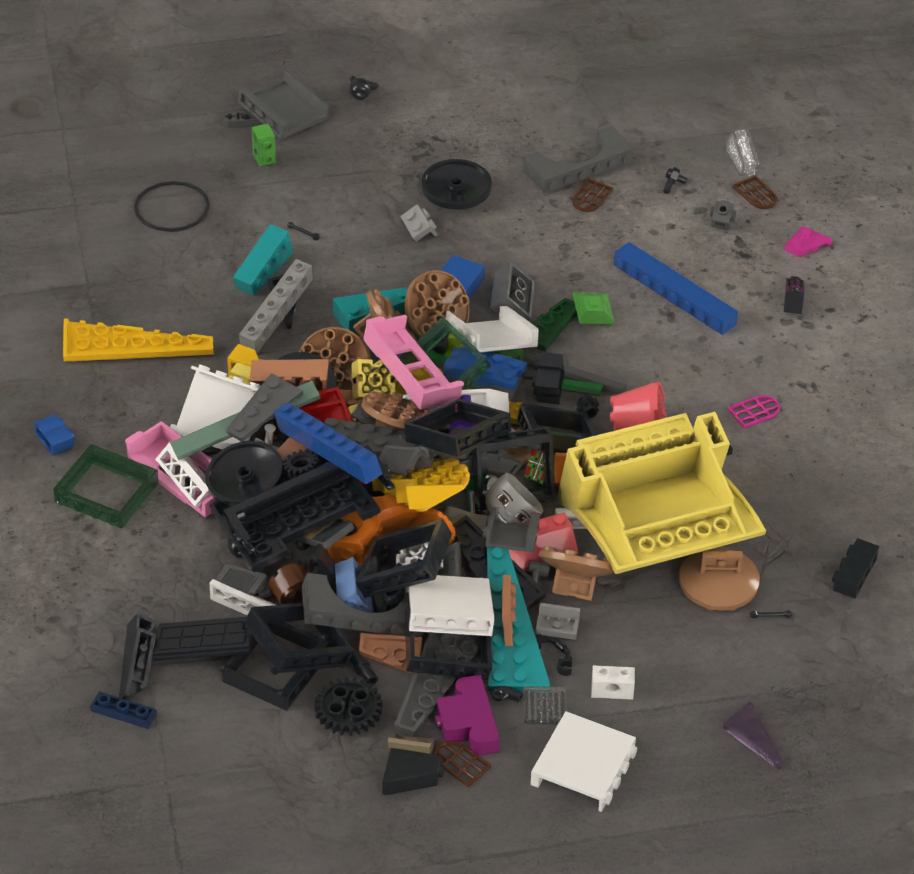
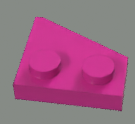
[784,226,832,257]

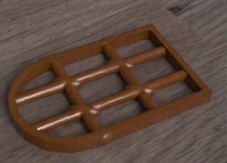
[733,176,777,209]
[572,179,613,212]
[434,741,491,787]

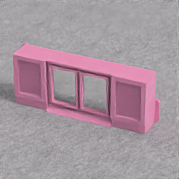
[363,315,464,410]
[125,421,217,518]

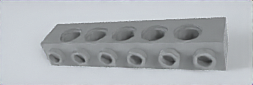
[239,259,313,354]

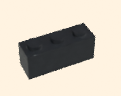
[832,538,880,599]

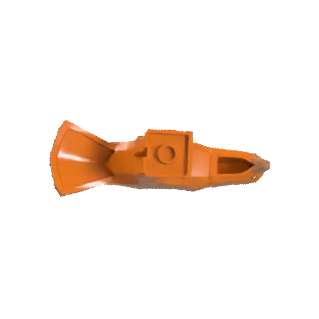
[327,493,456,566]

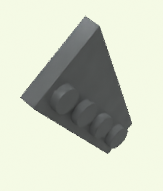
[226,373,303,442]

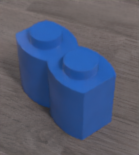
[34,414,75,455]

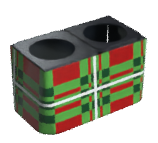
[523,449,555,486]

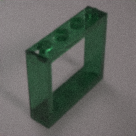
[399,317,491,390]
[53,444,159,529]

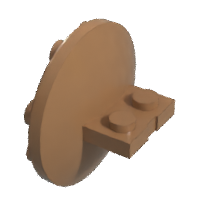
[405,270,470,343]
[353,288,418,352]
[299,327,371,390]
[361,391,432,431]
[539,546,614,601]
[679,547,760,611]

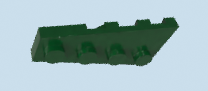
[532,298,577,352]

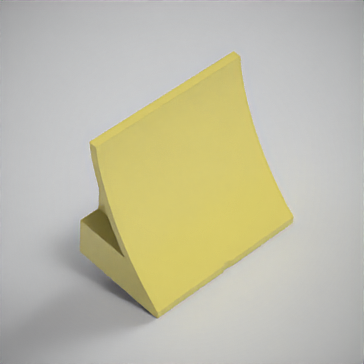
[557,412,766,574]

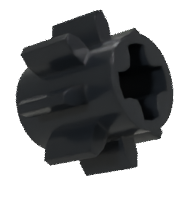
[576,395,600,419]

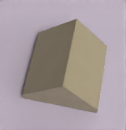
[388,733,435,757]

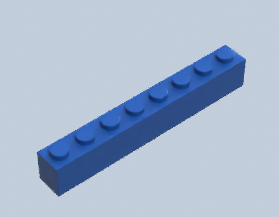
[614,242,738,335]
[273,402,382,484]

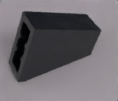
[382,748,445,795]

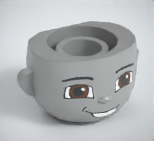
[485,472,543,525]

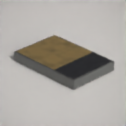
[294,519,354,550]

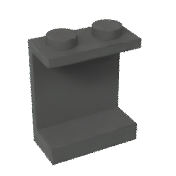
[483,507,540,553]

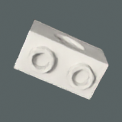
[591,665,635,700]

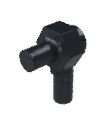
[663,167,688,194]

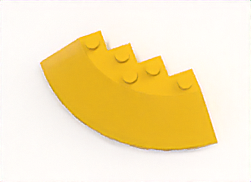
[372,456,470,512]

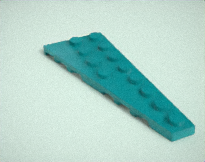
[487,547,550,691]

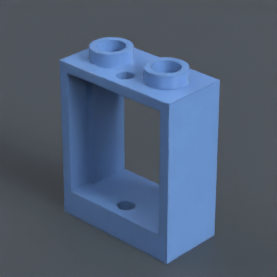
[335,557,374,613]

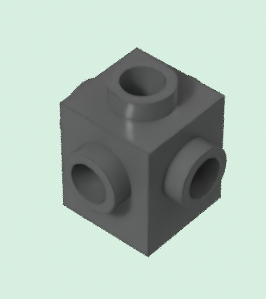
[710,200,736,230]

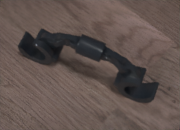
[537,633,572,676]

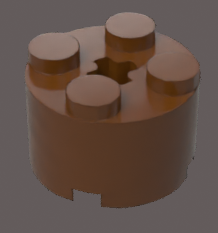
[269,563,308,605]

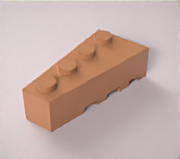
[249,359,329,391]

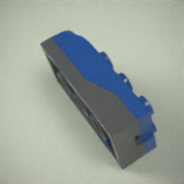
[443,346,527,402]

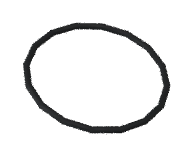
[134,181,210,232]

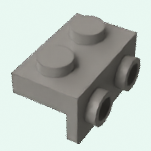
[400,204,438,242]
[535,603,580,640]

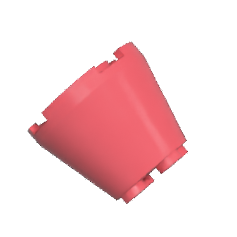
[610,382,667,431]

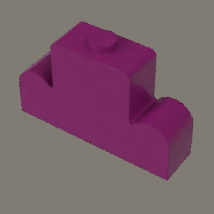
[435,675,500,755]

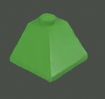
[572,292,614,324]

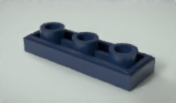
[90,691,157,729]

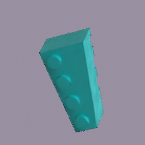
[233,224,294,295]
[333,287,408,334]

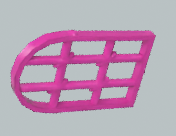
[728,395,780,429]

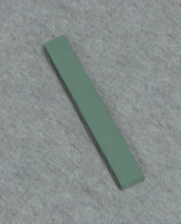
[170,380,320,461]

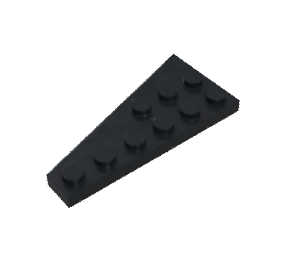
[453,515,546,610]

